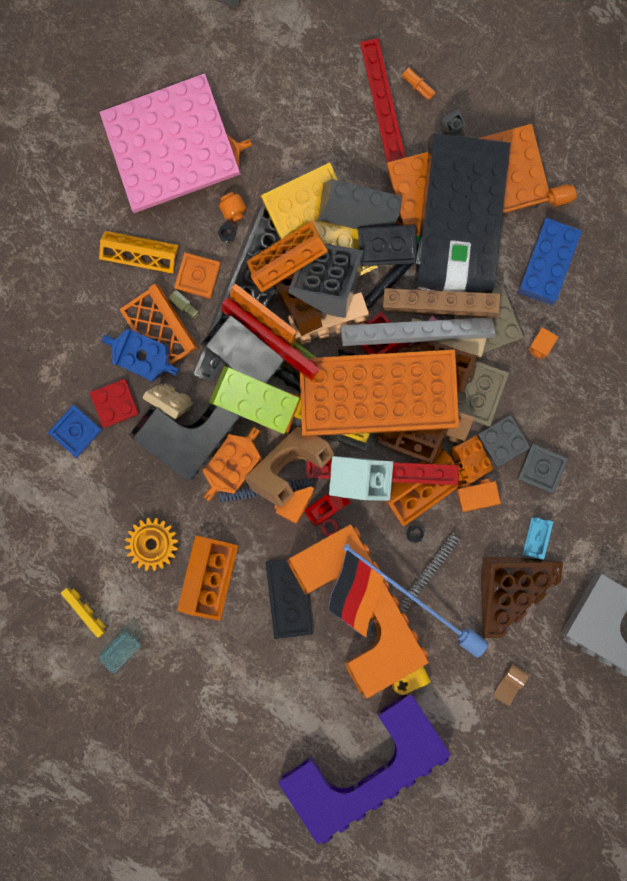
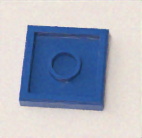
[48,404,102,458]

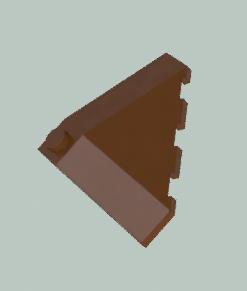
[481,557,563,638]

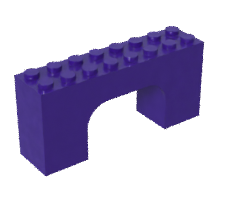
[278,693,451,844]

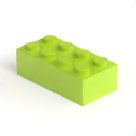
[209,366,299,434]

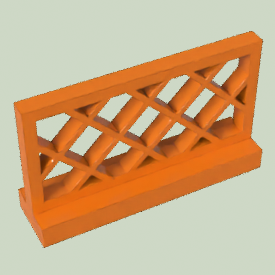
[247,221,328,293]
[119,283,199,365]
[229,284,297,347]

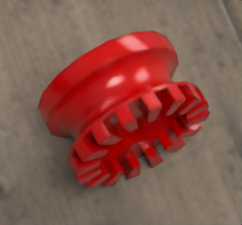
[321,519,338,536]

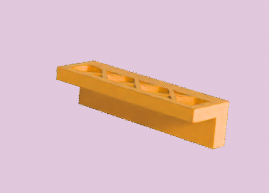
[99,231,179,274]

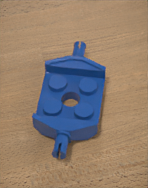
[102,329,180,382]

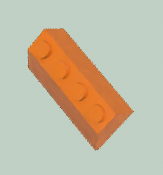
[384,447,465,527]
[177,535,238,621]

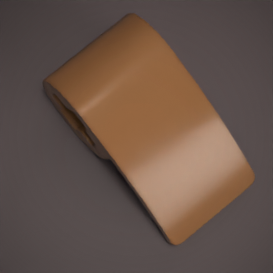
[493,664,529,706]

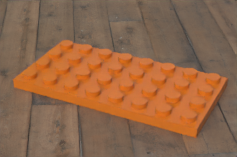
[386,124,549,233]
[300,350,459,436]

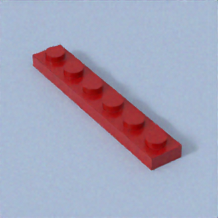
[221,298,319,381]

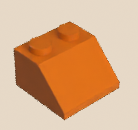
[274,487,315,524]

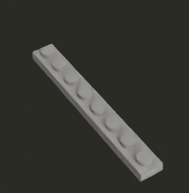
[340,317,495,346]

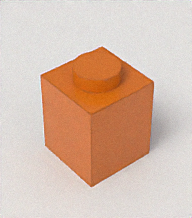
[528,327,558,359]

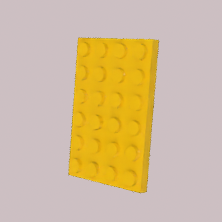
[260,162,377,276]

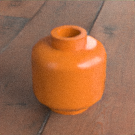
[219,192,247,222]

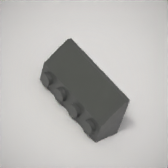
[318,179,402,230]

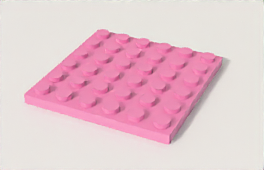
[100,73,241,213]

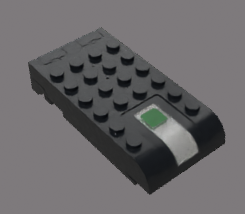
[413,133,511,293]

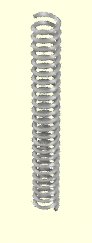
[398,532,460,613]

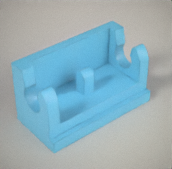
[522,517,553,560]

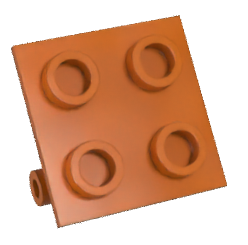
[451,435,493,483]

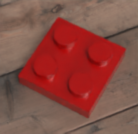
[90,379,139,428]

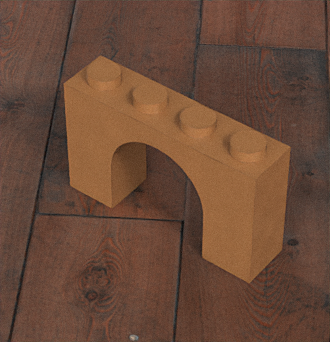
[245,426,334,508]

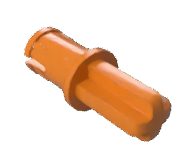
[402,67,435,100]

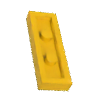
[61,588,106,638]

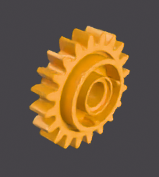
[125,518,179,571]

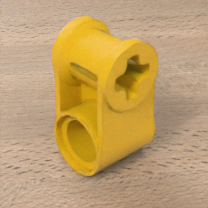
[392,667,431,695]

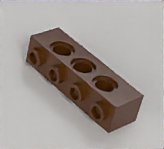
[273,272,323,336]

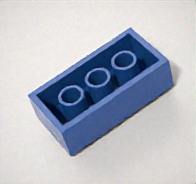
[517,218,582,306]

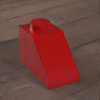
[304,493,351,527]

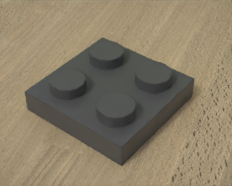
[477,415,530,467]
[517,444,568,494]

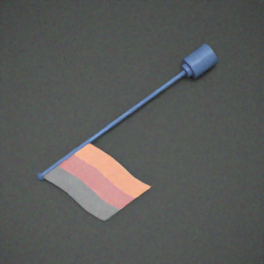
[328,544,488,658]

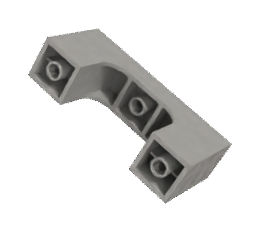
[560,574,627,677]

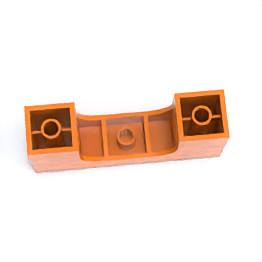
[287,524,429,699]

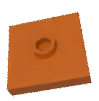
[174,252,221,299]

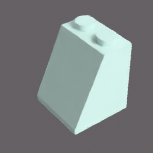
[329,456,393,500]

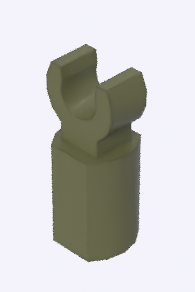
[168,290,200,320]

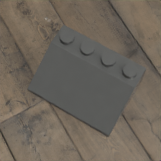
[289,244,364,318]

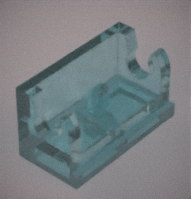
[98,628,141,675]

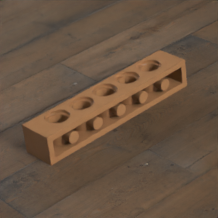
[383,288,501,318]

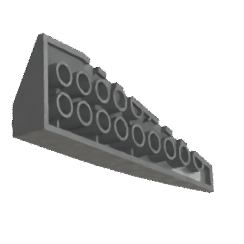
[192,199,286,382]

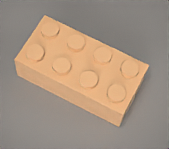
[288,292,369,346]

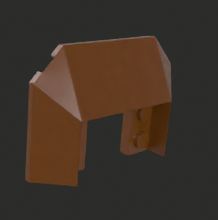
[376,341,477,464]

